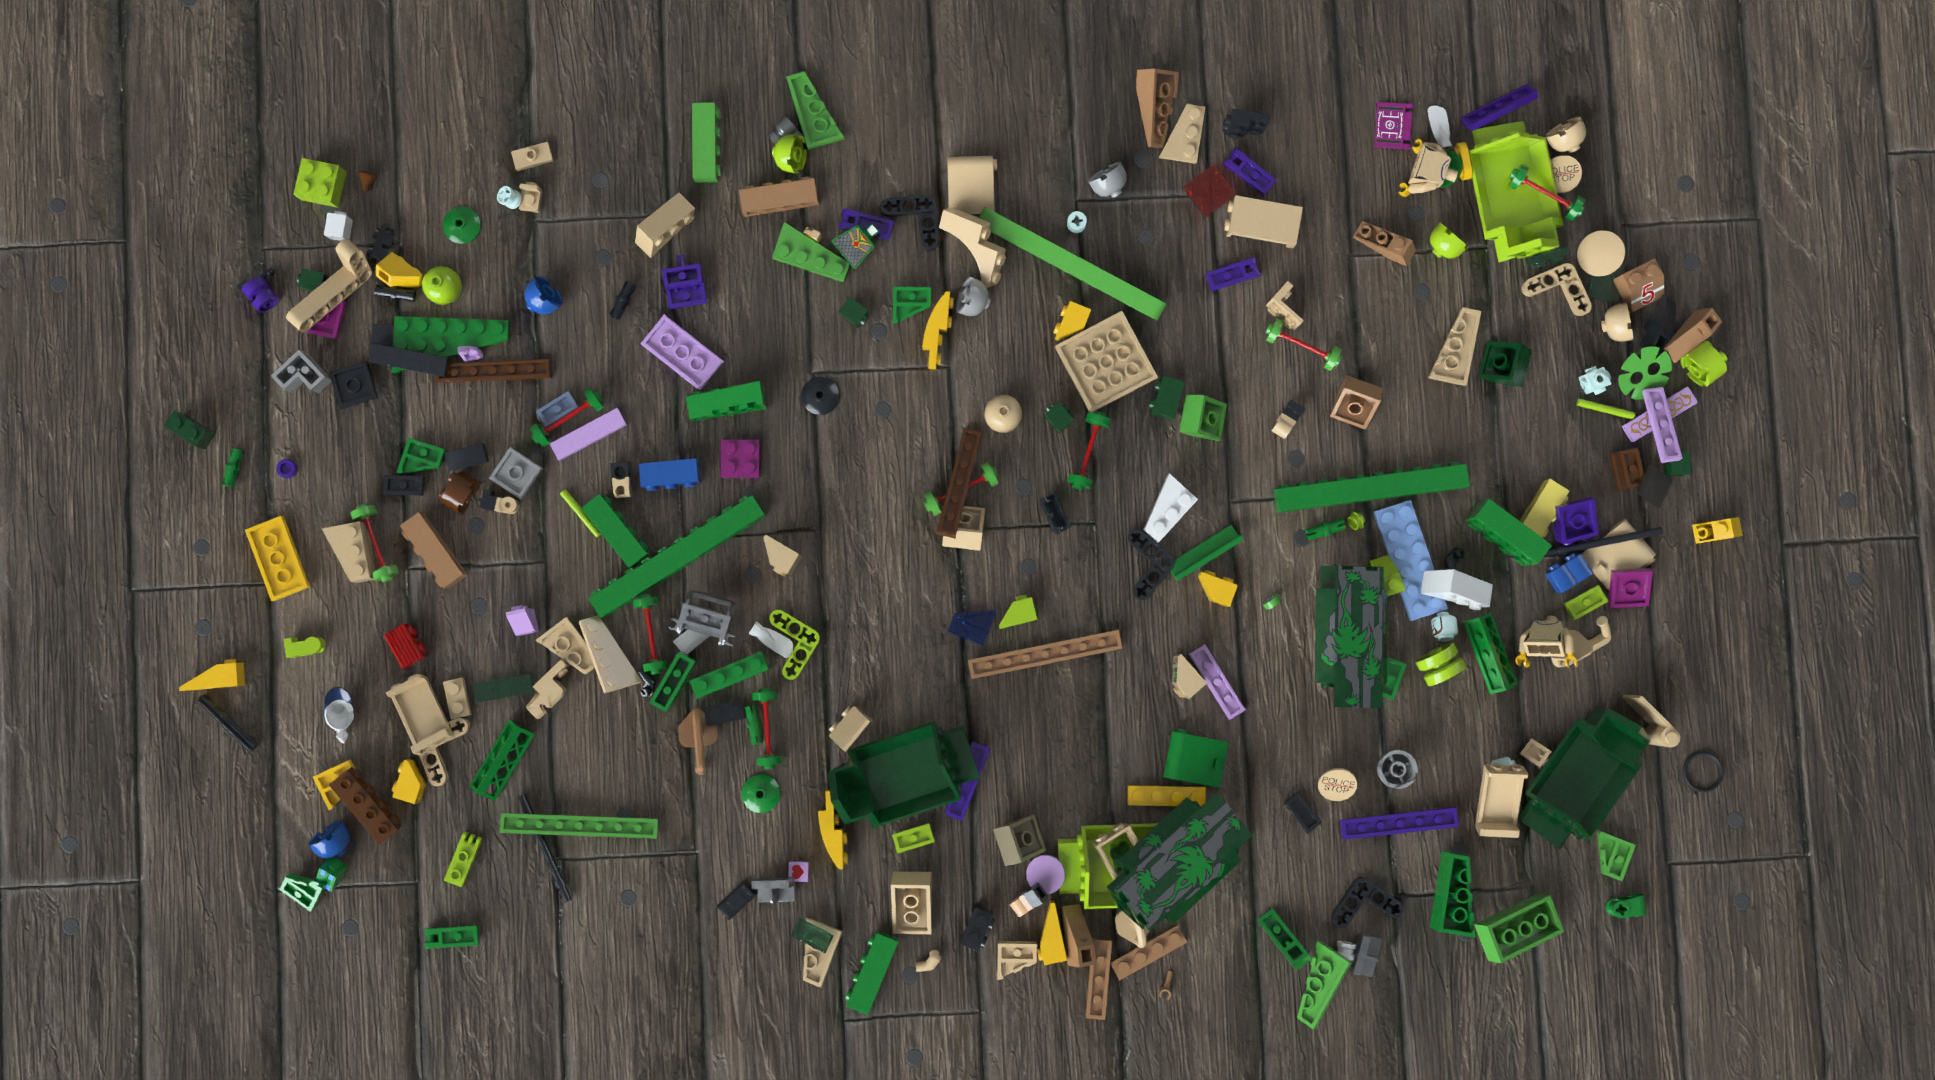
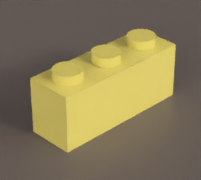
[1520,479,1570,538]

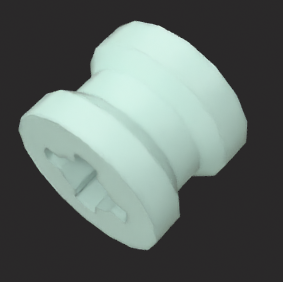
[497,186,522,209]
[1067,211,1087,233]

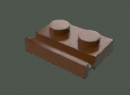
[1608,448,1647,491]

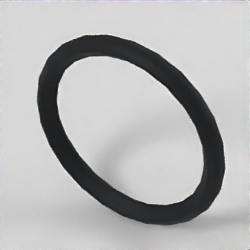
[1683,751,1724,793]

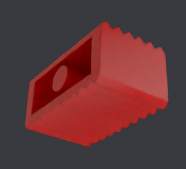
[383,623,427,669]

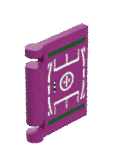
[1374,102,1413,150]

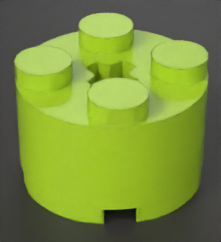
[1681,340,1728,387]

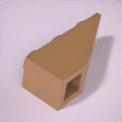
[1353,221,1416,266]
[1663,308,1722,363]
[1061,904,1096,967]

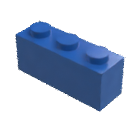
[639,458,701,491]

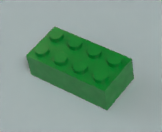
[1465,499,1552,566]

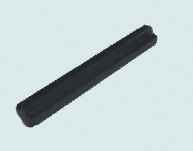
[196,694,258,752]

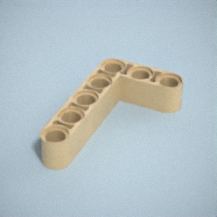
[286,239,372,332]

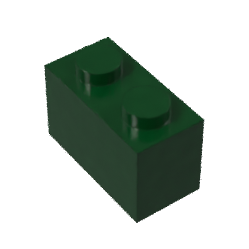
[1149,375,1185,421]
[164,410,216,449]

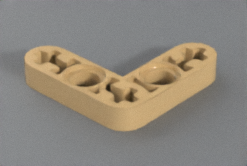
[1521,263,1592,316]
[420,718,470,786]

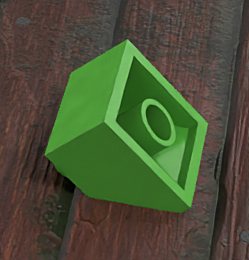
[1179,395,1227,441]

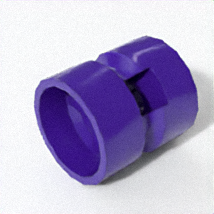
[242,276,279,313]

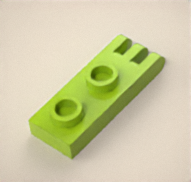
[444,831,483,887]

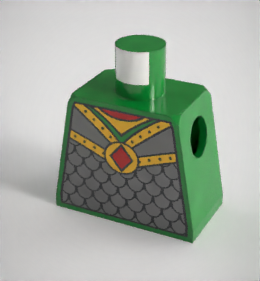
[831,223,880,269]

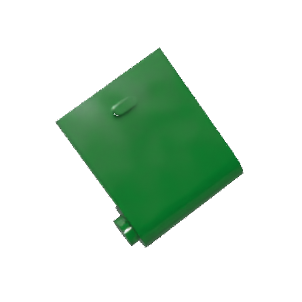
[1163,728,1229,788]

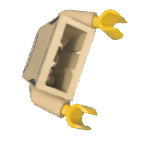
[1398,139,1458,197]
[1515,616,1579,668]

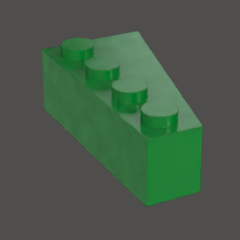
[686,381,767,422]
[1430,850,1476,938]

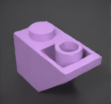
[506,605,539,636]

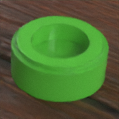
[1262,593,1282,610]

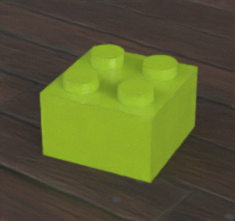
[293,158,347,208]

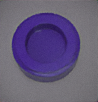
[276,459,298,479]

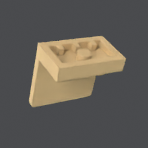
[1266,281,1304,330]

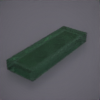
[473,673,535,703]

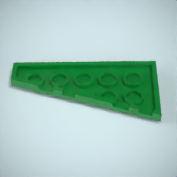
[391,316,510,374]

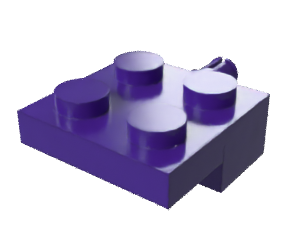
[662,255,708,310]

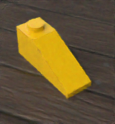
[179,659,245,691]
[1037,900,1067,966]

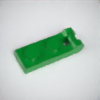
[424,925,480,949]

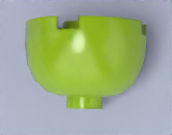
[772,134,807,174]
[1430,222,1469,259]
[422,266,463,305]

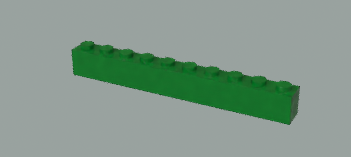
[1273,462,1470,513]
[588,495,766,618]

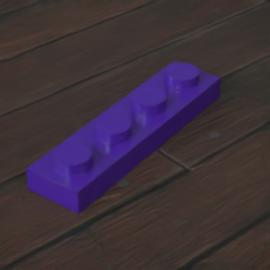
[1461,84,1538,131]
[944,741,990,821]

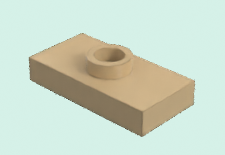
[511,142,554,171]

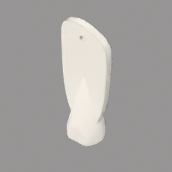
[1427,106,1452,150]
[749,621,793,658]

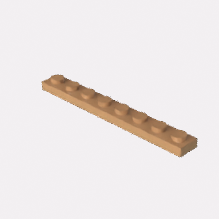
[968,630,1123,679]

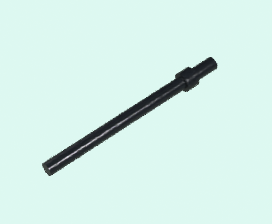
[1543,527,1663,558]
[518,794,572,903]

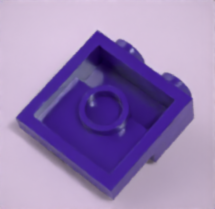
[1553,497,1599,545]

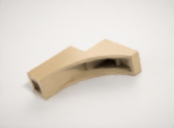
[939,207,1006,287]

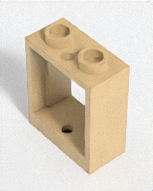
[1092,823,1139,880]

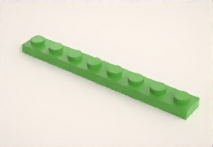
[499,813,659,839]

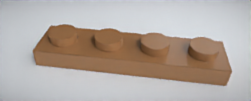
[1110,924,1187,981]
[1085,938,1112,1020]

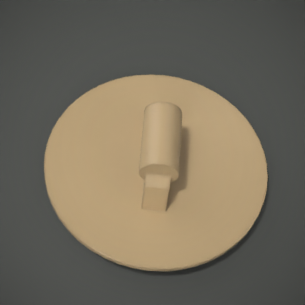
[1577,231,1625,276]

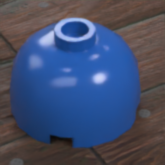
[524,276,563,315]
[308,821,350,858]

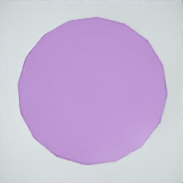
[1026,855,1065,894]

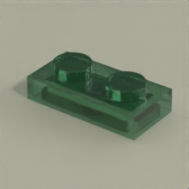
[1525,246,1570,269]

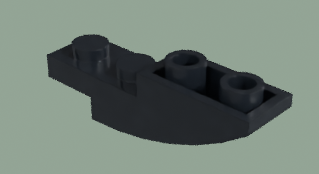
[1634,294,1676,359]

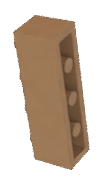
[739,177,819,217]
[400,512,468,589]

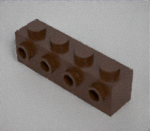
[329,767,402,845]

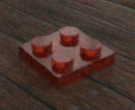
[1183,164,1236,218]

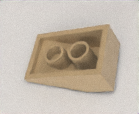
[891,871,932,934]

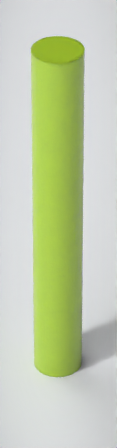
[1576,398,1635,420]
[560,489,601,538]

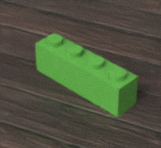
[692,103,721,183]

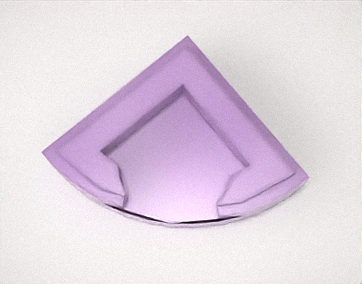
[458,346,483,362]

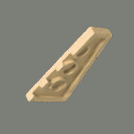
[1428,307,1481,386]
[579,615,642,694]

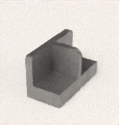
[751,877,796,904]
[1349,933,1382,977]

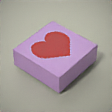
[788,861,809,882]

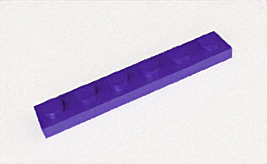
[1340,807,1459,840]

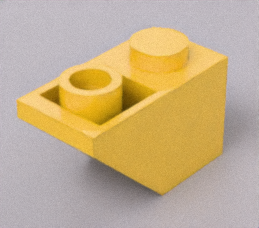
[376,252,422,288]
[1053,301,1091,341]
[1692,517,1743,544]
[1198,570,1238,607]
[392,759,426,804]

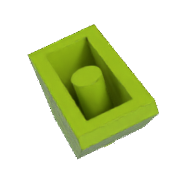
[1370,555,1405,596]
[999,595,1037,629]

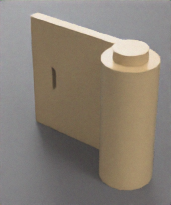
[947,156,997,214]
[1581,519,1656,590]
[1622,695,1680,748]

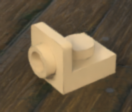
[519,182,543,213]
[1520,738,1552,770]

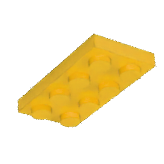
[245,516,310,601]

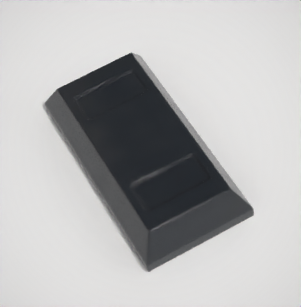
[1283,791,1322,834]
[716,880,758,920]

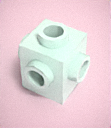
[1578,366,1611,395]

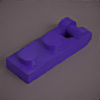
[1222,148,1276,196]
[838,208,894,241]
[1205,257,1262,292]

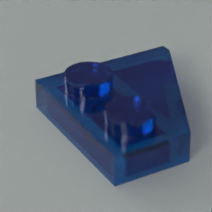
[947,610,997,646]

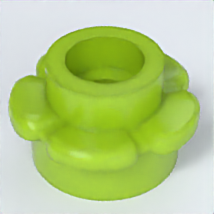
[1347,512,1365,530]

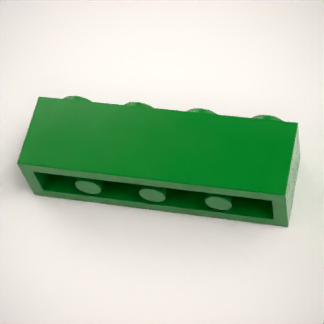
[581,494,650,568]
[689,651,771,699]
[845,930,899,1015]

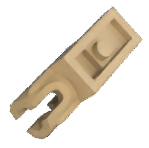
[526,659,570,719]

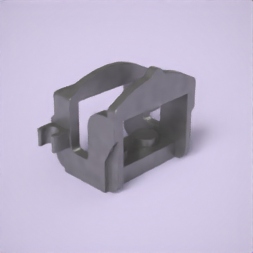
[669,590,736,646]

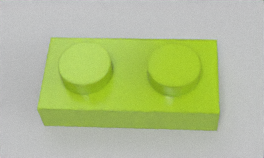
[1563,585,1609,620]
[892,823,935,854]

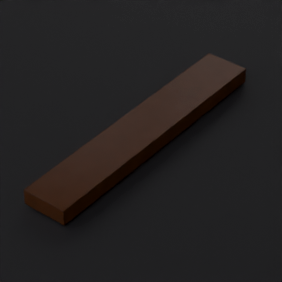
[436,358,552,383]
[937,428,982,539]

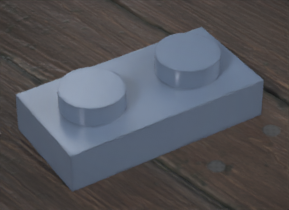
[536,391,579,428]

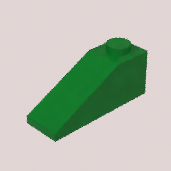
[1257,908,1312,972]

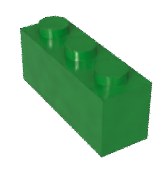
[649,652,698,712]

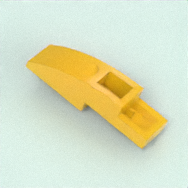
[922,291,954,370]
[818,790,848,869]

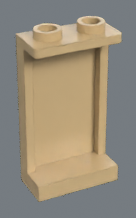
[1224,195,1303,248]
[386,674,455,756]
[1475,763,1528,838]

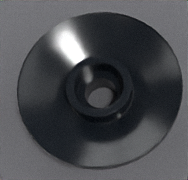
[801,377,839,415]

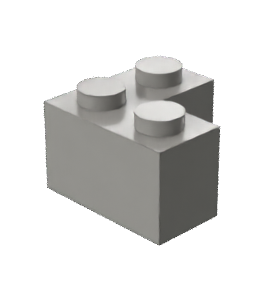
[271,350,332,393]

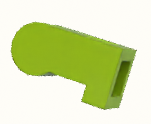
[283,637,326,658]

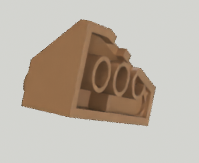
[1136,69,1179,148]

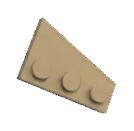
[1159,104,1205,164]
[536,617,595,675]
[803,917,843,988]

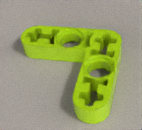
[769,610,820,680]

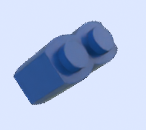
[1545,553,1593,594]

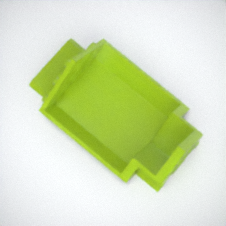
[1469,121,1564,262]
[1058,823,1158,909]

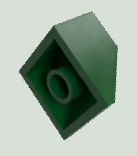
[1478,341,1532,387]

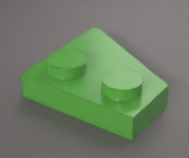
[1597,831,1636,881]

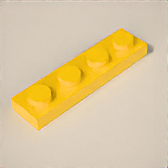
[1127,785,1206,806]

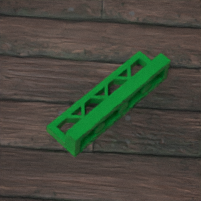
[1167,525,1244,581]
[1463,612,1518,694]
[470,719,535,801]

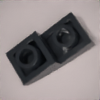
[444,443,489,472]

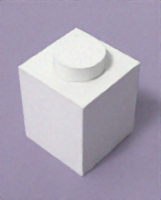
[324,211,353,241]

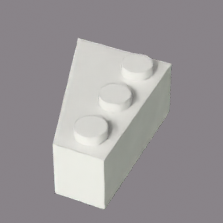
[1143,473,1198,543]
[1421,569,1493,610]

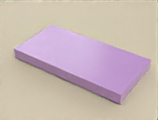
[640,314,724,391]

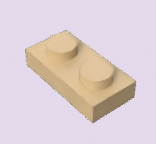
[443,677,472,719]

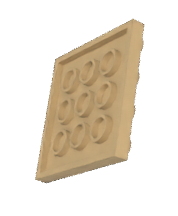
[1055,311,1158,413]

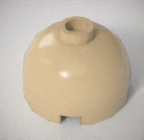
[1546,117,1586,153]
[1601,303,1634,342]
[984,395,1022,433]

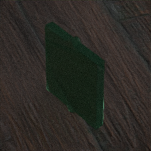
[1587,269,1624,303]

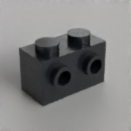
[960,904,995,952]

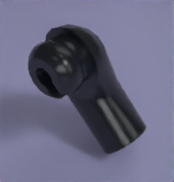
[1445,548,1465,570]
[637,669,655,697]

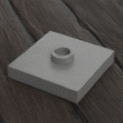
[489,447,543,500]

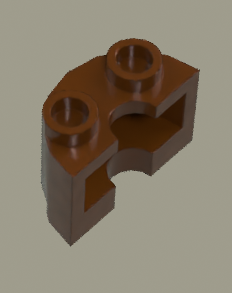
[438,472,482,516]

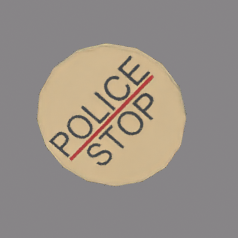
[1551,155,1582,193]
[1318,768,1357,801]

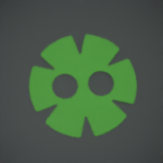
[1618,347,1672,400]

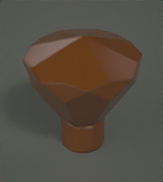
[358,170,378,191]

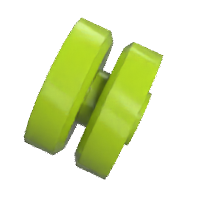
[1415,642,1467,686]

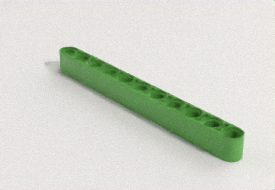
[979,207,1167,321]

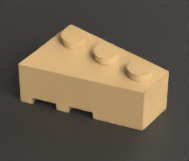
[635,193,695,258]
[322,521,376,583]

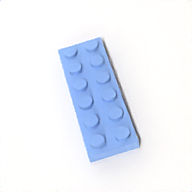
[1373,500,1448,621]

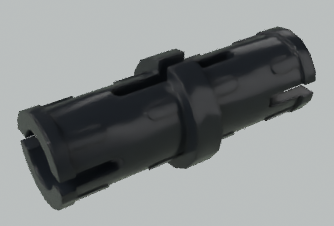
[609,281,636,320]
[374,284,416,303]

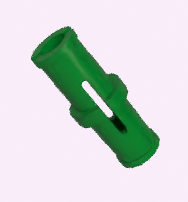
[221,448,244,488]
[1305,518,1346,541]
[744,705,764,745]

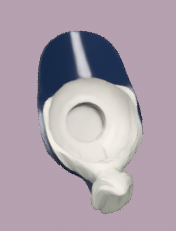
[323,687,355,743]

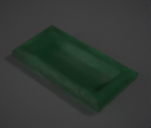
[791,918,834,953]

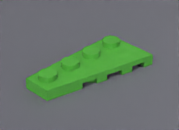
[786,72,844,150]
[772,222,850,282]
[1297,940,1352,1029]

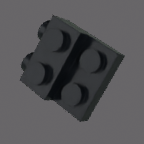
[1222,108,1270,139]

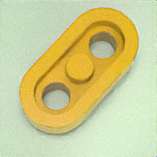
[1452,142,1472,180]

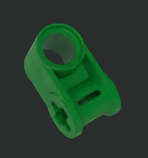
[1605,893,1647,918]

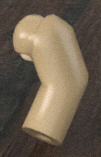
[915,950,941,972]

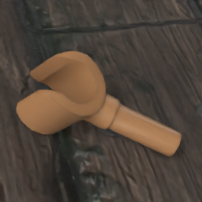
[1159,971,1173,1000]

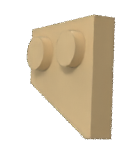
[997,941,1037,980]

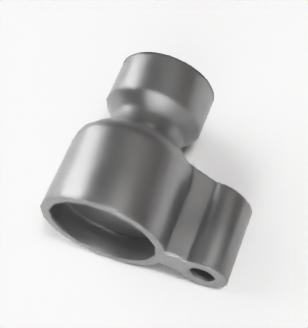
[767,116,804,145]

